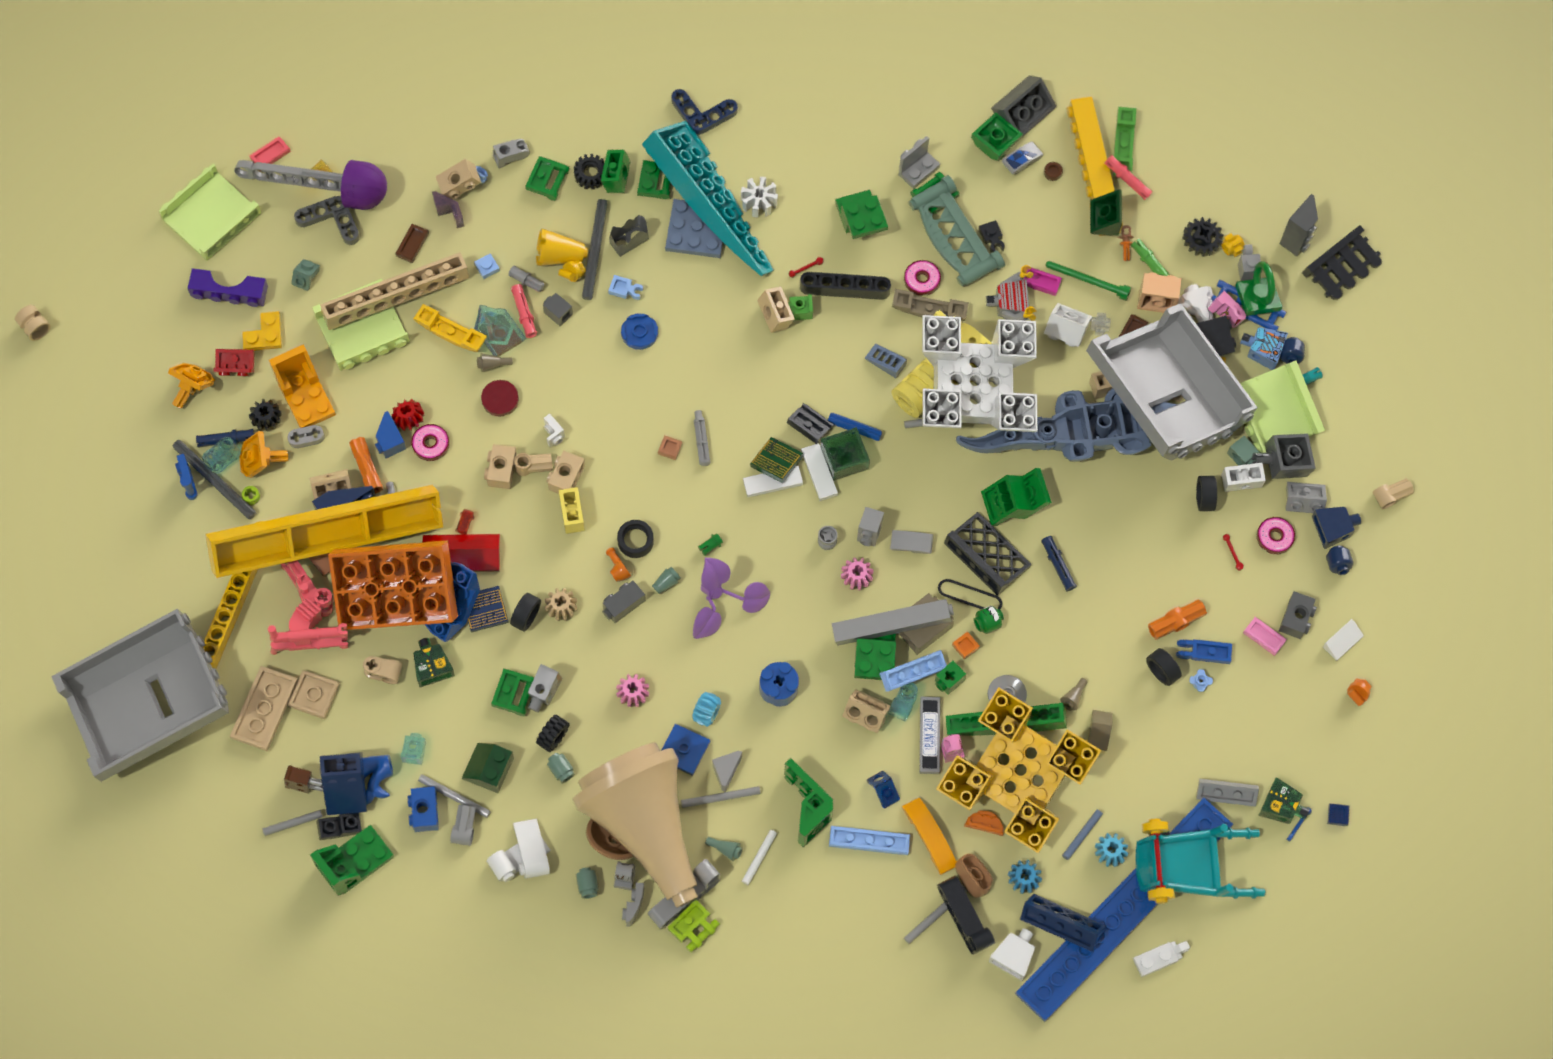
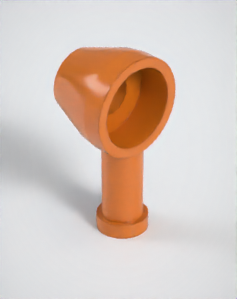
[606,547,631,582]

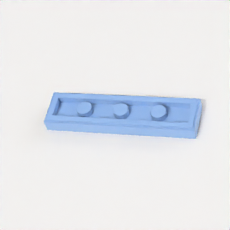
[880,650,946,692]
[829,826,910,855]

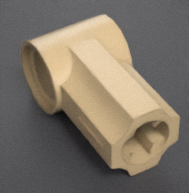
[514,453,552,476]
[1373,478,1414,509]

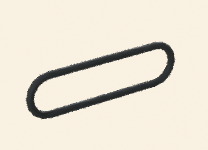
[938,579,1003,610]

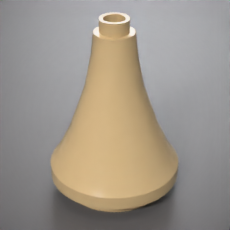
[573,743,698,908]

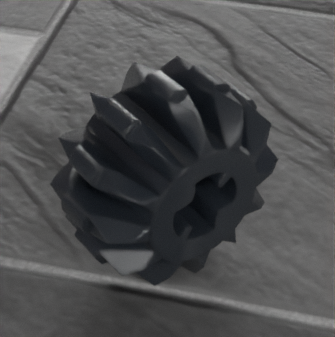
[249,399,282,432]

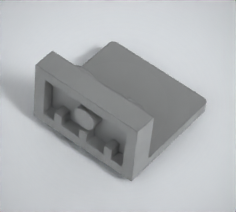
[898,136,940,189]

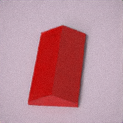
[422,534,500,572]

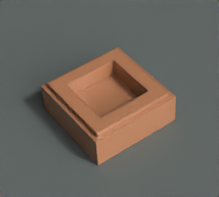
[658,435,682,460]

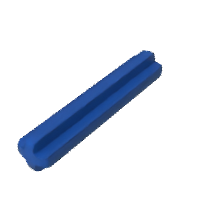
[828,412,882,441]

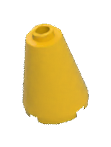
[536,229,588,266]

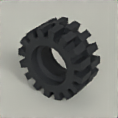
[574,154,604,190]
[536,714,570,752]

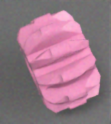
[841,557,874,591]
[616,674,649,707]

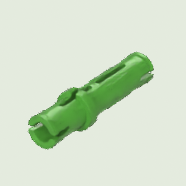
[1131,238,1170,276]

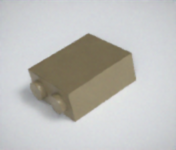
[898,593,954,655]

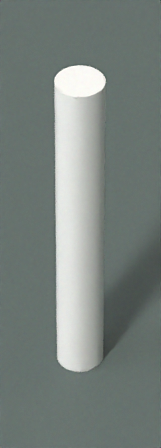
[742,830,777,885]

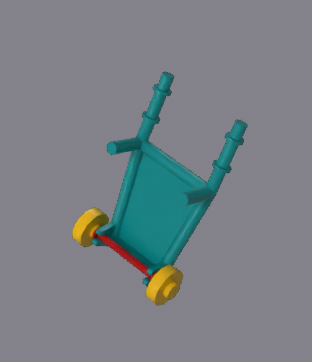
[1135,819,1265,904]

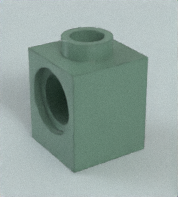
[1227,436,1259,466]

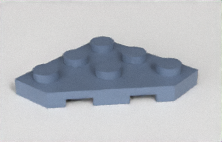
[665,199,723,258]

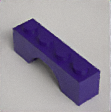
[187,268,268,307]

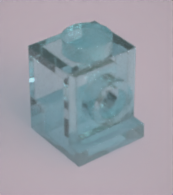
[401,733,426,765]

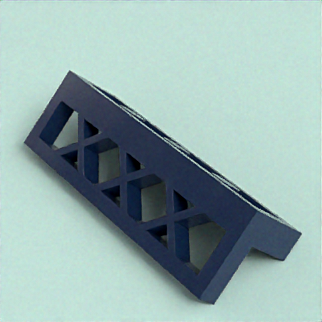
[1020,894,1106,952]

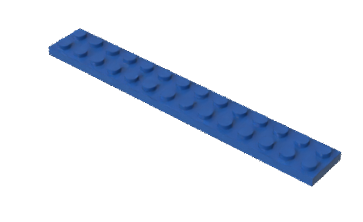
[1015,798,1233,1022]

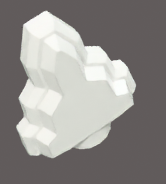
[1178,284,1213,322]

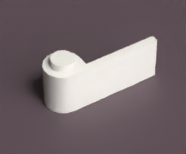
[513,819,550,879]
[486,838,551,882]

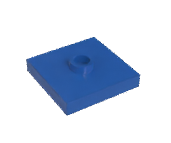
[661,724,710,776]

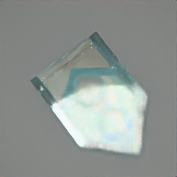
[474,305,526,357]

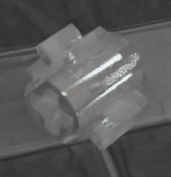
[1090,312,1111,336]

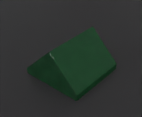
[1090,189,1122,235]

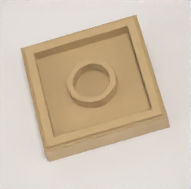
[288,670,340,720]

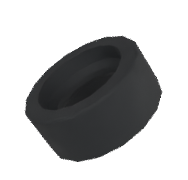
[1196,476,1217,511]
[617,520,654,558]
[510,592,541,632]
[1146,648,1182,686]

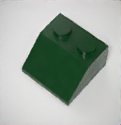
[462,743,514,793]

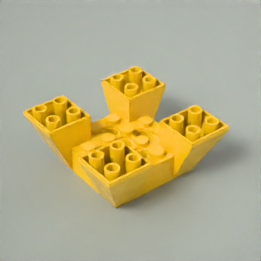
[936,687,1102,853]

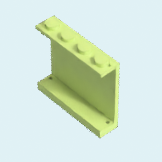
[159,164,261,261]
[312,279,410,371]
[1240,361,1325,453]

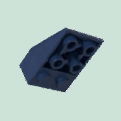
[312,486,376,510]
[319,752,367,815]

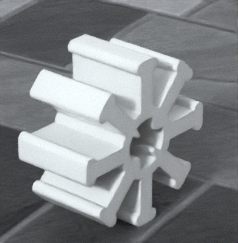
[741,177,778,218]

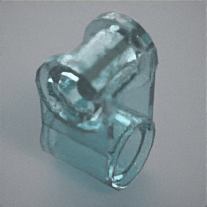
[202,437,241,474]
[888,682,918,722]

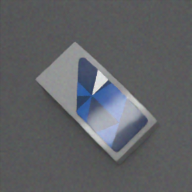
[1002,142,1043,175]

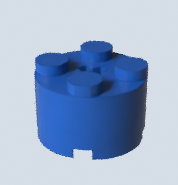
[759,662,799,707]

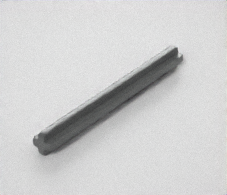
[582,199,607,300]
[172,440,256,520]

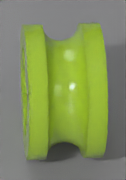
[242,486,260,505]

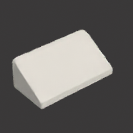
[1323,619,1364,661]

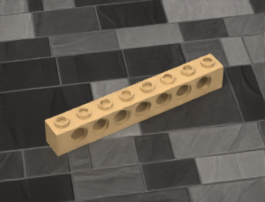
[320,253,468,330]

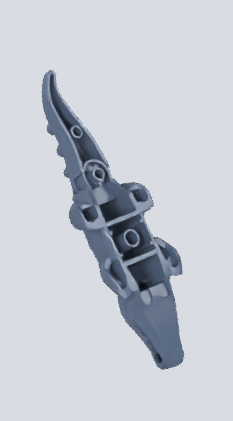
[956,388,1177,462]

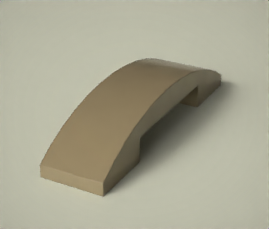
[892,289,969,321]

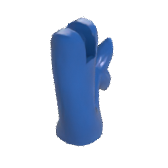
[363,755,393,805]

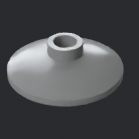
[988,675,1027,703]

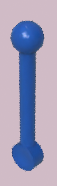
[1286,807,1312,842]

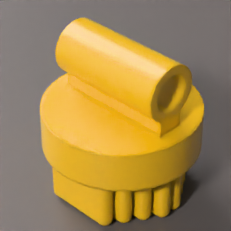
[558,260,586,282]

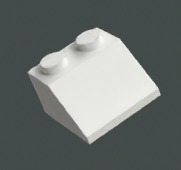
[1044,303,1092,347]

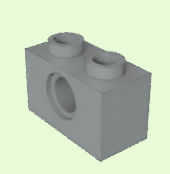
[857,507,884,546]

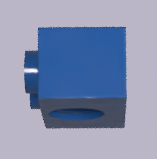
[408,786,439,832]

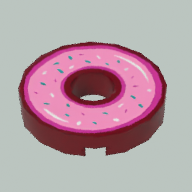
[904,260,941,296]
[411,424,449,461]
[1256,517,1295,555]

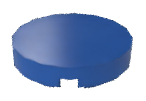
[621,313,658,350]

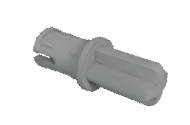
[508,265,544,292]

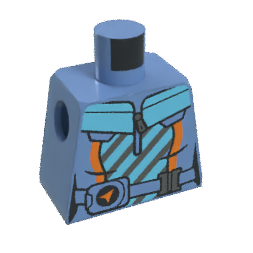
[1240,327,1288,370]

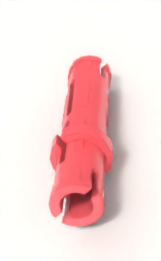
[1104,155,1152,200]
[511,284,538,338]

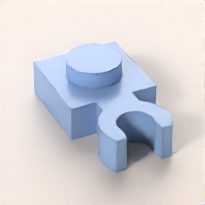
[608,275,643,300]

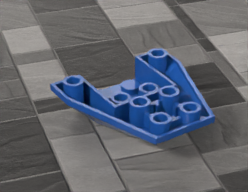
[424,562,480,642]

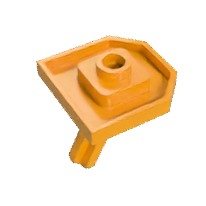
[168,363,215,409]
[239,431,288,478]

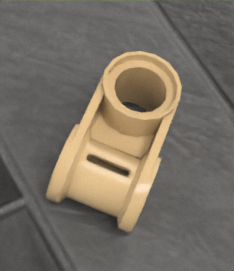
[363,656,402,684]

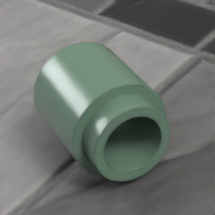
[547,753,575,783]
[576,867,599,899]

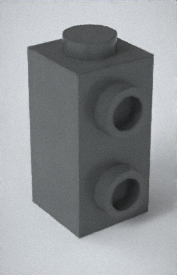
[602,580,646,623]

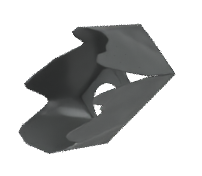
[609,215,649,257]

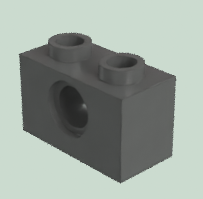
[1279,591,1317,639]

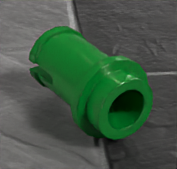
[698,533,723,556]

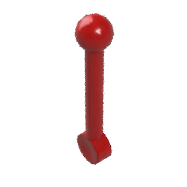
[789,257,823,277]
[1223,534,1244,571]

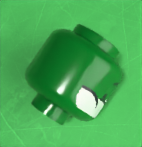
[974,606,1004,634]

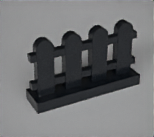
[1302,225,1382,300]

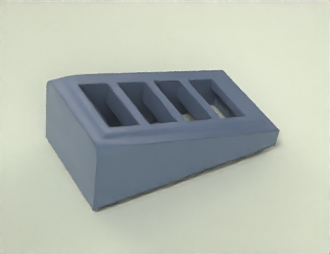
[865,343,907,378]

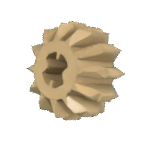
[545,588,577,621]

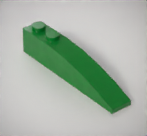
[946,703,1067,736]

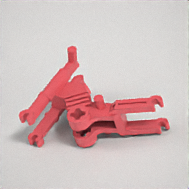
[268,560,348,655]

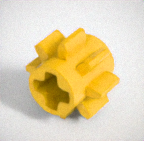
[1221,233,1245,257]

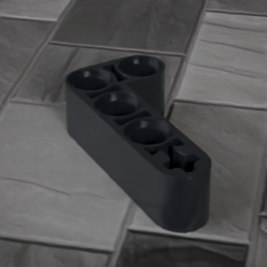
[937,876,995,955]

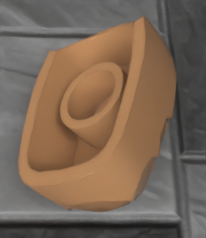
[955,853,993,898]

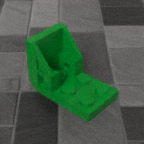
[784,758,833,848]
[310,825,394,896]

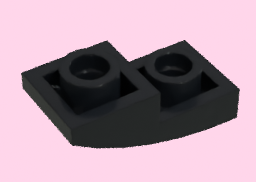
[316,813,362,840]

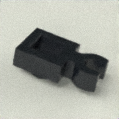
[979,220,1005,253]

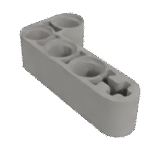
[648,859,720,929]

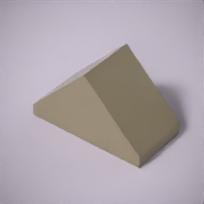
[1088,710,1112,751]

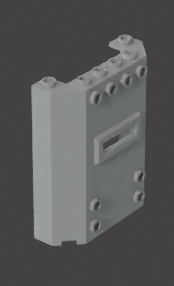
[1086,303,1258,461]
[51,609,229,782]

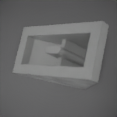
[712,750,742,792]

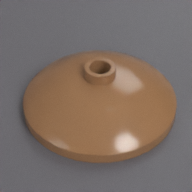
[586,819,634,860]

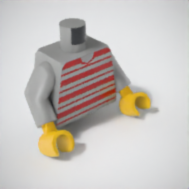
[986,265,1037,321]

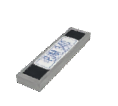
[919,697,940,774]

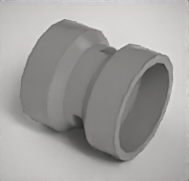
[818,526,837,550]

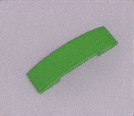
[1113,107,1137,175]

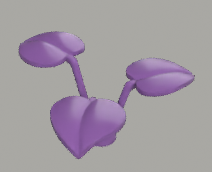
[693,557,770,639]

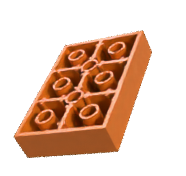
[328,541,458,630]

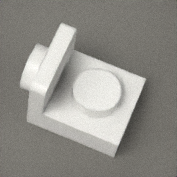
[544,414,565,448]

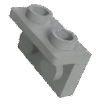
[1286,482,1327,513]

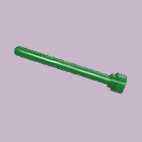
[1046,261,1132,301]

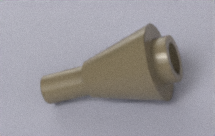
[477,353,512,372]
[1060,678,1087,711]

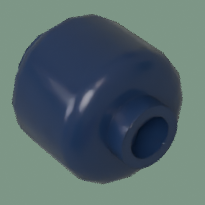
[1280,337,1305,364]
[1326,545,1354,575]

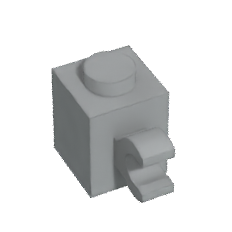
[1238,244,1262,281]

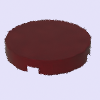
[481,380,519,417]

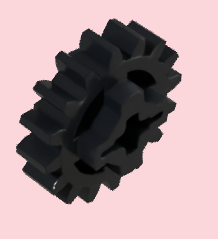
[1182,217,1223,257]

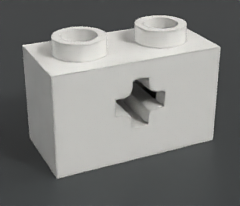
[1221,463,1266,492]

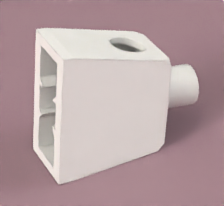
[989,928,1035,981]

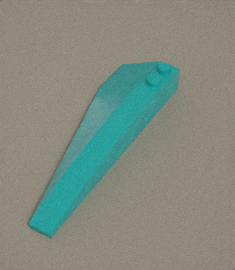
[642,121,773,276]

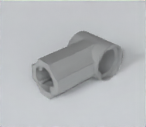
[450,805,476,846]

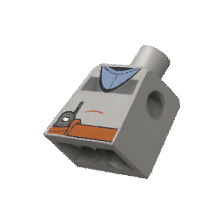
[528,664,563,712]

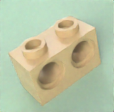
[842,689,891,733]

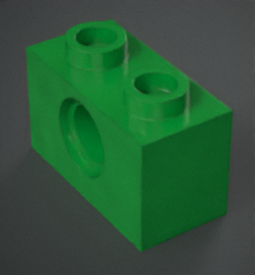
[601,150,631,193]

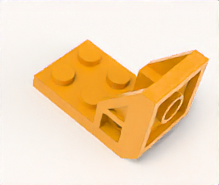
[269,344,336,428]

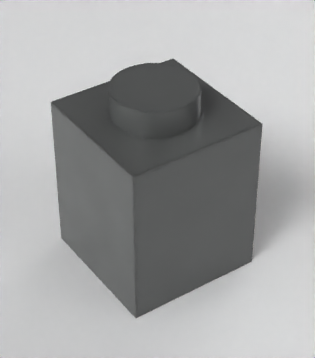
[543,293,573,326]

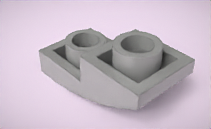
[890,530,933,554]
[622,883,644,927]

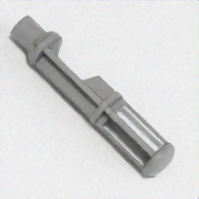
[694,410,711,466]

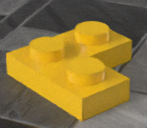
[242,311,282,351]

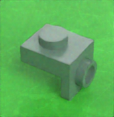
[291,259,320,291]

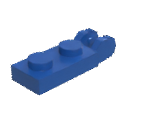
[1176,639,1232,664]

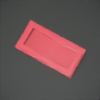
[249,136,291,172]

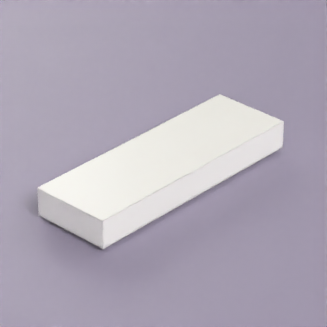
[801,443,838,501]
[743,466,803,498]

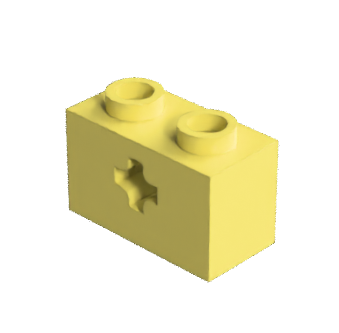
[559,487,585,534]

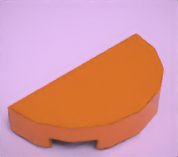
[964,810,1003,836]

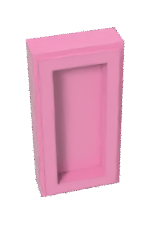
[1243,617,1287,656]

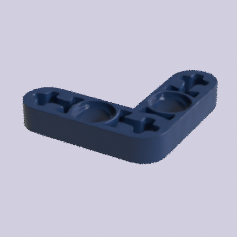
[671,89,738,135]

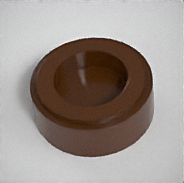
[1044,162,1063,181]

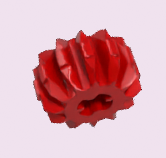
[391,399,424,431]

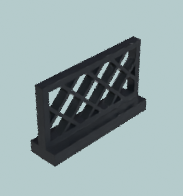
[944,512,1031,596]

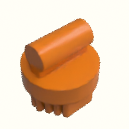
[1347,678,1372,706]

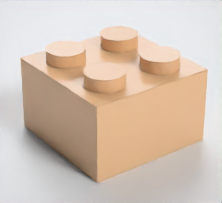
[1137,272,1182,313]

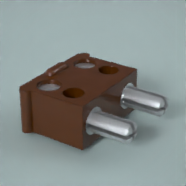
[284,765,323,793]

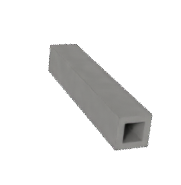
[832,599,954,646]

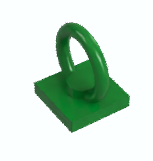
[1235,261,1283,316]

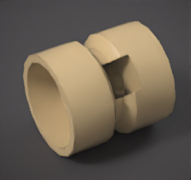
[15,305,50,341]

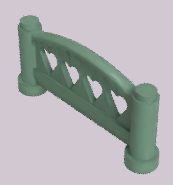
[908,175,1005,286]

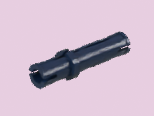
[196,429,255,448]
[1041,536,1077,592]

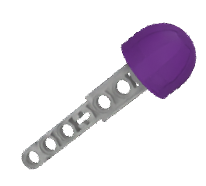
[234,160,387,210]

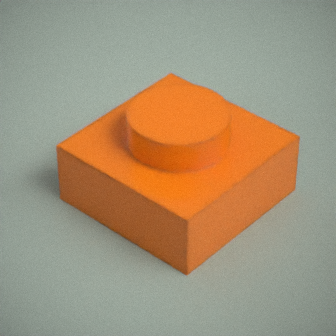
[952,631,980,659]

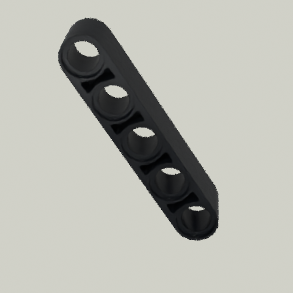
[800,272,891,300]

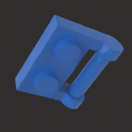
[175,454,198,500]

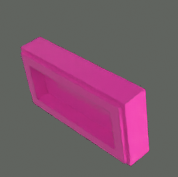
[1024,268,1062,296]

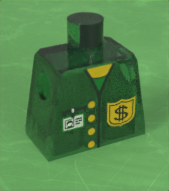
[413,638,455,688]
[1259,777,1310,824]

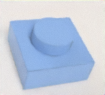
[474,254,500,279]

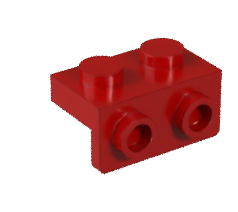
[213,349,255,376]

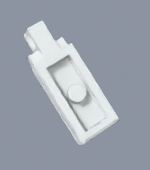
[1133,941,1190,977]

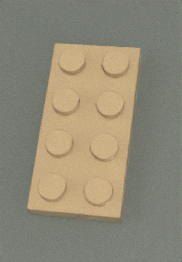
[230,666,298,751]

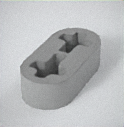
[288,425,324,448]

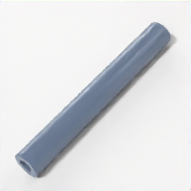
[1062,809,1103,860]

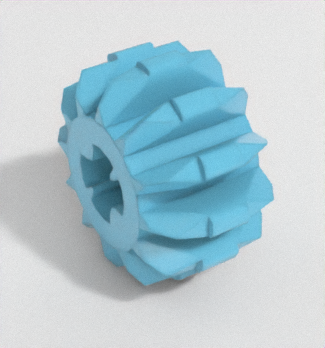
[692,692,721,727]
[1095,833,1129,867]

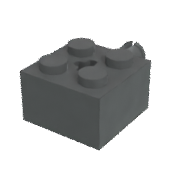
[1252,433,1316,479]

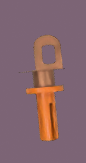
[1117,225,1133,261]

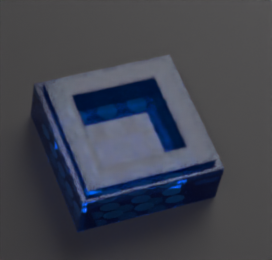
[1327,803,1349,826]

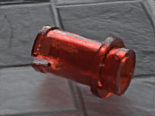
[455,509,475,535]

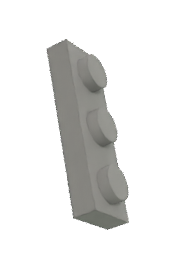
[1196,779,1259,807]

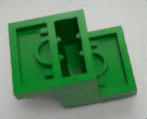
[835,189,888,239]
[981,468,1052,526]
[854,634,896,680]

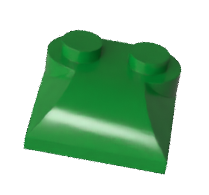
[971,112,1023,160]

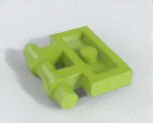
[667,900,720,952]

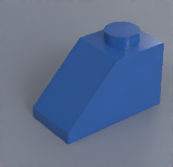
[375,411,406,459]

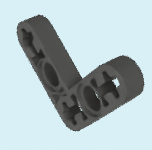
[294,196,359,245]

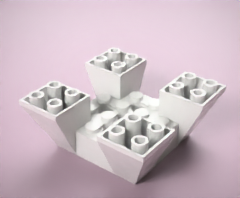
[922,315,1037,432]

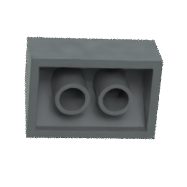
[991,75,1057,136]
[1279,194,1318,257]

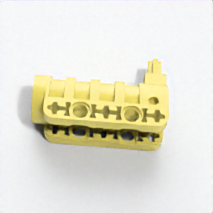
[891,310,991,418]

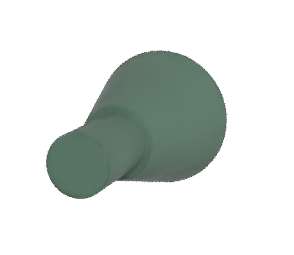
[705,837,742,861]

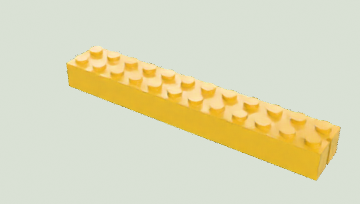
[205,485,443,578]

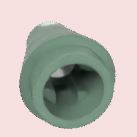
[652,567,681,594]

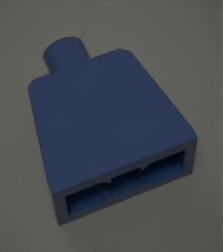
[1312,506,1361,549]

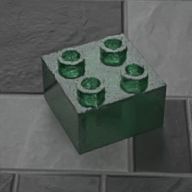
[820,427,870,481]

